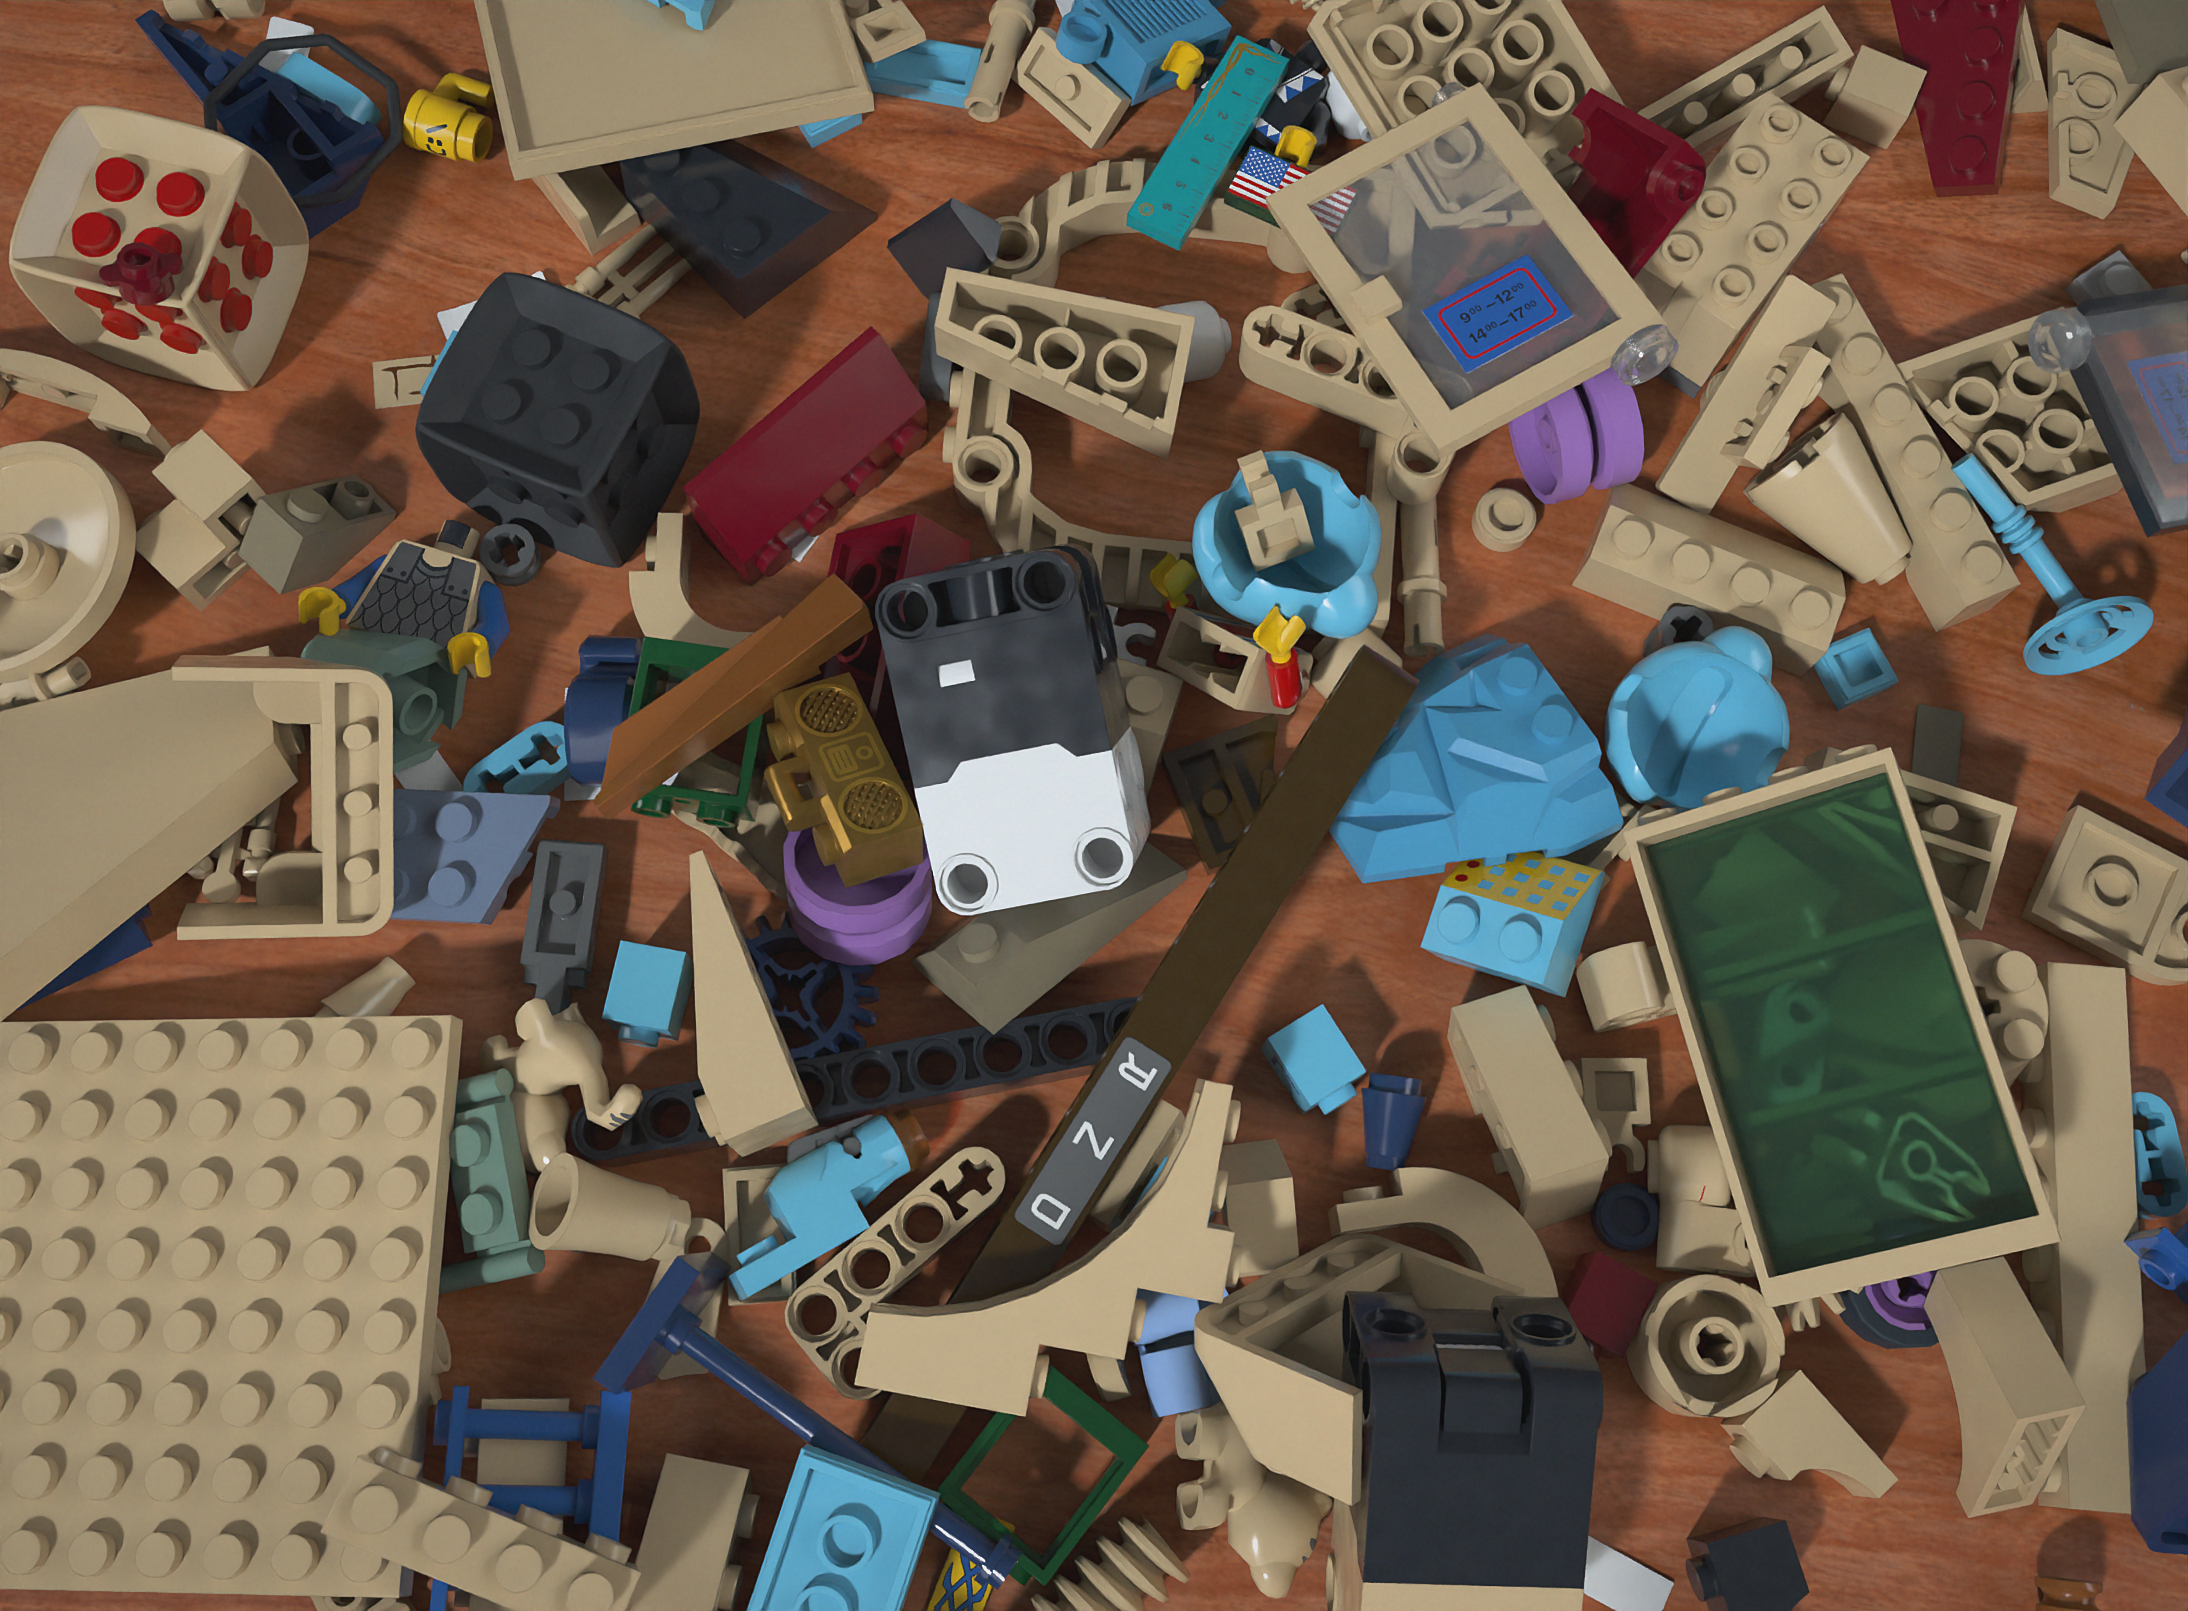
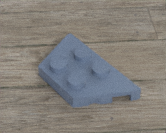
[389,789,561,925]

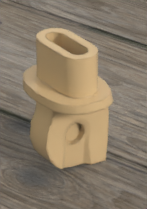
[0,656,91,711]

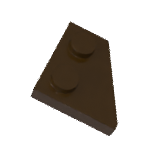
[1160,714,1278,876]

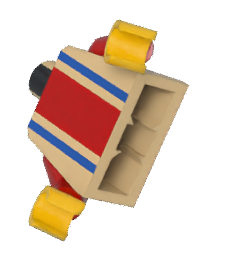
[1149,552,1313,715]

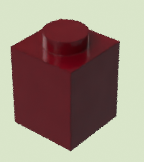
[1560,1250,1659,1362]

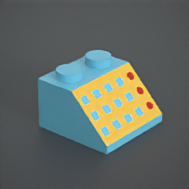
[1420,851,1605,997]

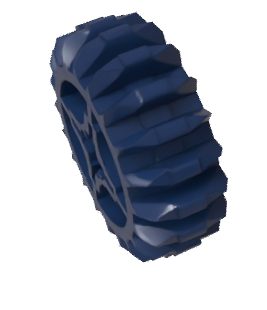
[740,910,880,1084]

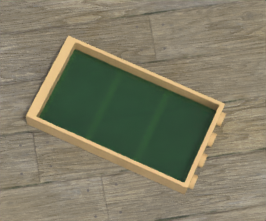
[1623,744,2062,1308]

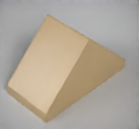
[1218,1139,1299,1277]

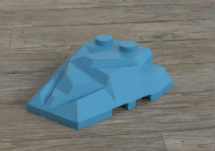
[1328,633,1624,884]

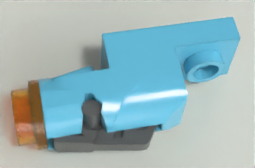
[727,1108,930,1302]

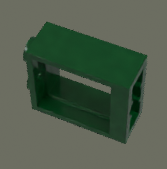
[628,636,775,828]
[936,1364,1149,1586]

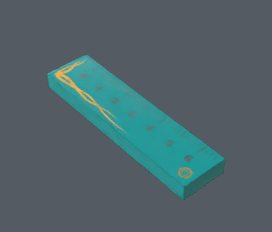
[1126,35,1290,251]

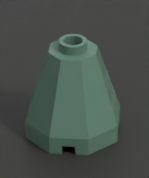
[301,628,468,774]

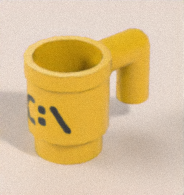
[403,73,495,163]

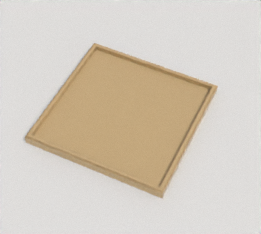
[474,0,875,181]

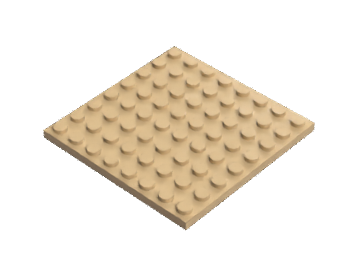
[0,1015,463,1598]

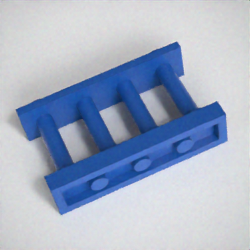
[430,1386,631,1611]

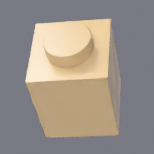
[1822,45,1927,149]

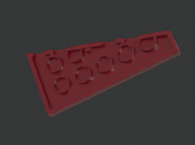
[1890,0,2025,197]

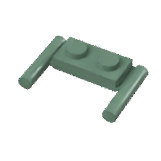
[439,1068,545,1295]

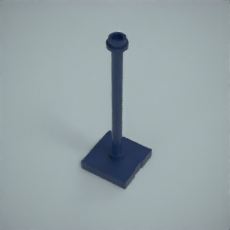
[593,1251,1022,1590]

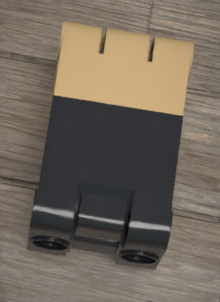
[1326,1291,1604,1611]

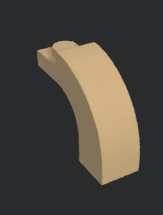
[629,513,754,649]
[1327,1167,1558,1297]

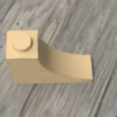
[1923,1256,2087,1518]

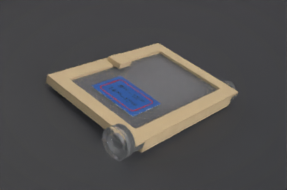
[1266,82,1679,459]

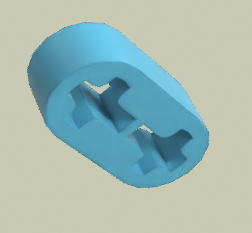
[275,52,383,126]
[463,721,571,795]
[2132,1092,2188,1220]

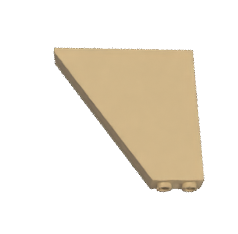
[0,645,305,1022]

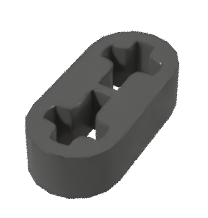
[919,291,956,402]

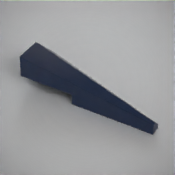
[135,9,384,239]

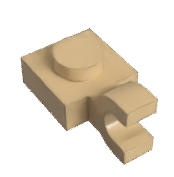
[1234,450,1315,572]

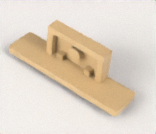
[1656,275,1836,515]

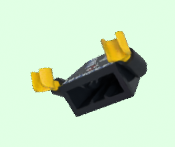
[1160,38,1331,170]

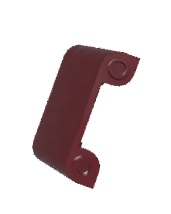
[1435,88,1706,366]

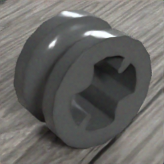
[479,524,542,587]

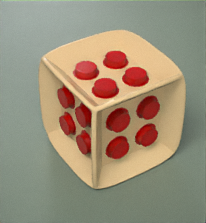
[9,105,309,391]

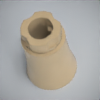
[528,1153,691,1261]

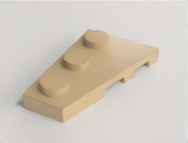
[2047,28,2150,220]

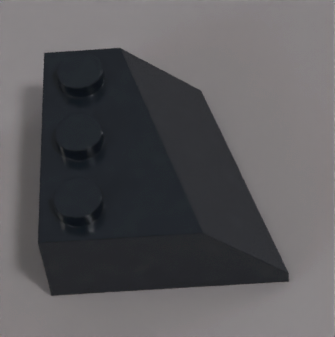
[619,139,878,319]

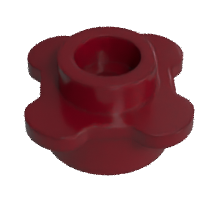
[99,242,184,305]

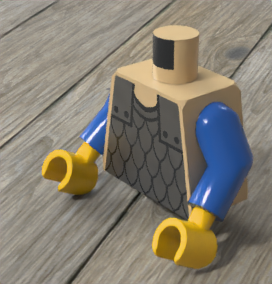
[298,520,510,679]

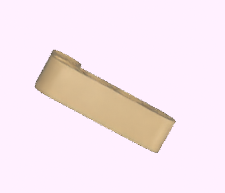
[1239,305,1474,505]
[1575,907,1839,1033]
[785,1147,1006,1401]

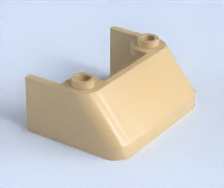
[172,655,394,940]
[1194,1233,1524,1506]

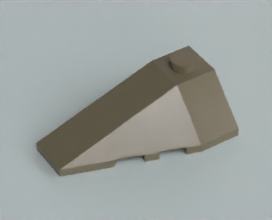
[911,842,1188,1035]

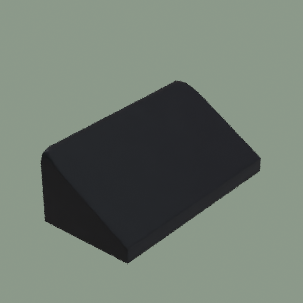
[887,198,1003,299]

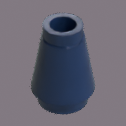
[1361,1072,1427,1171]

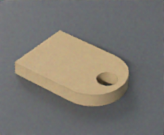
[2020,805,2188,986]

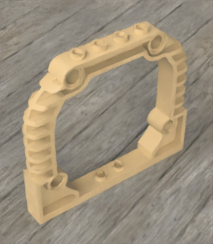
[943,158,1416,639]

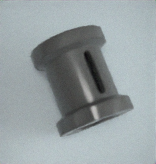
[1643,606,1713,658]

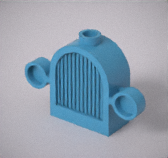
[1055,0,1232,106]

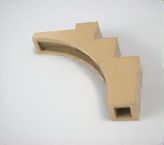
[854,1078,1242,1417]

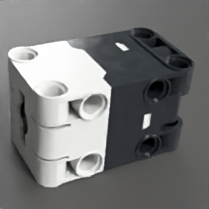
[875,543,1151,915]

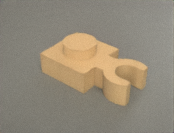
[1575,1058,1651,1173]

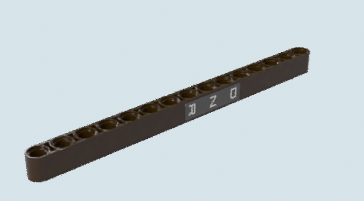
[858,644,1420,1485]

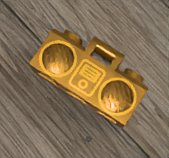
[764,672,923,888]

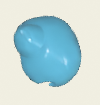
[1192,450,1382,639]
[1604,626,1790,814]

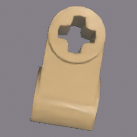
[1656,1200,1796,1278]

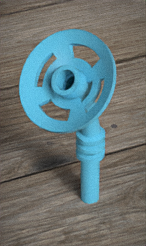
[1951,453,2154,675]

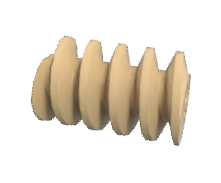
[1031,1513,1190,1611]

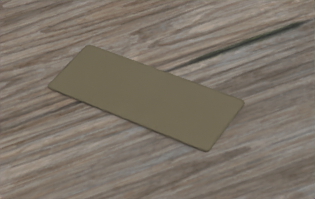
[1911,704,1963,787]

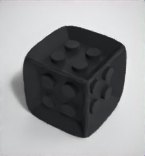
[415,272,700,568]

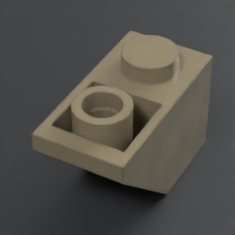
[238,474,397,595]

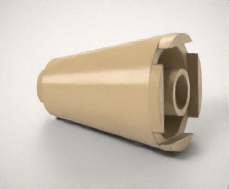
[1743,413,1913,585]

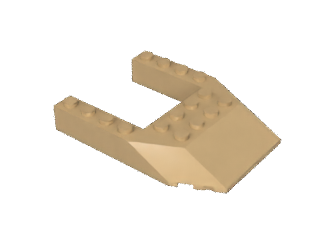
[1307,0,1854,233]

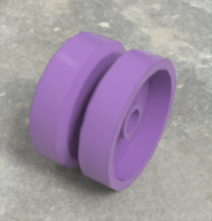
[1508,357,1645,505]
[783,824,932,966]

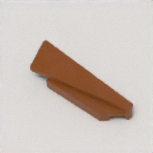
[593,573,873,820]

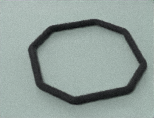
[203,34,403,208]

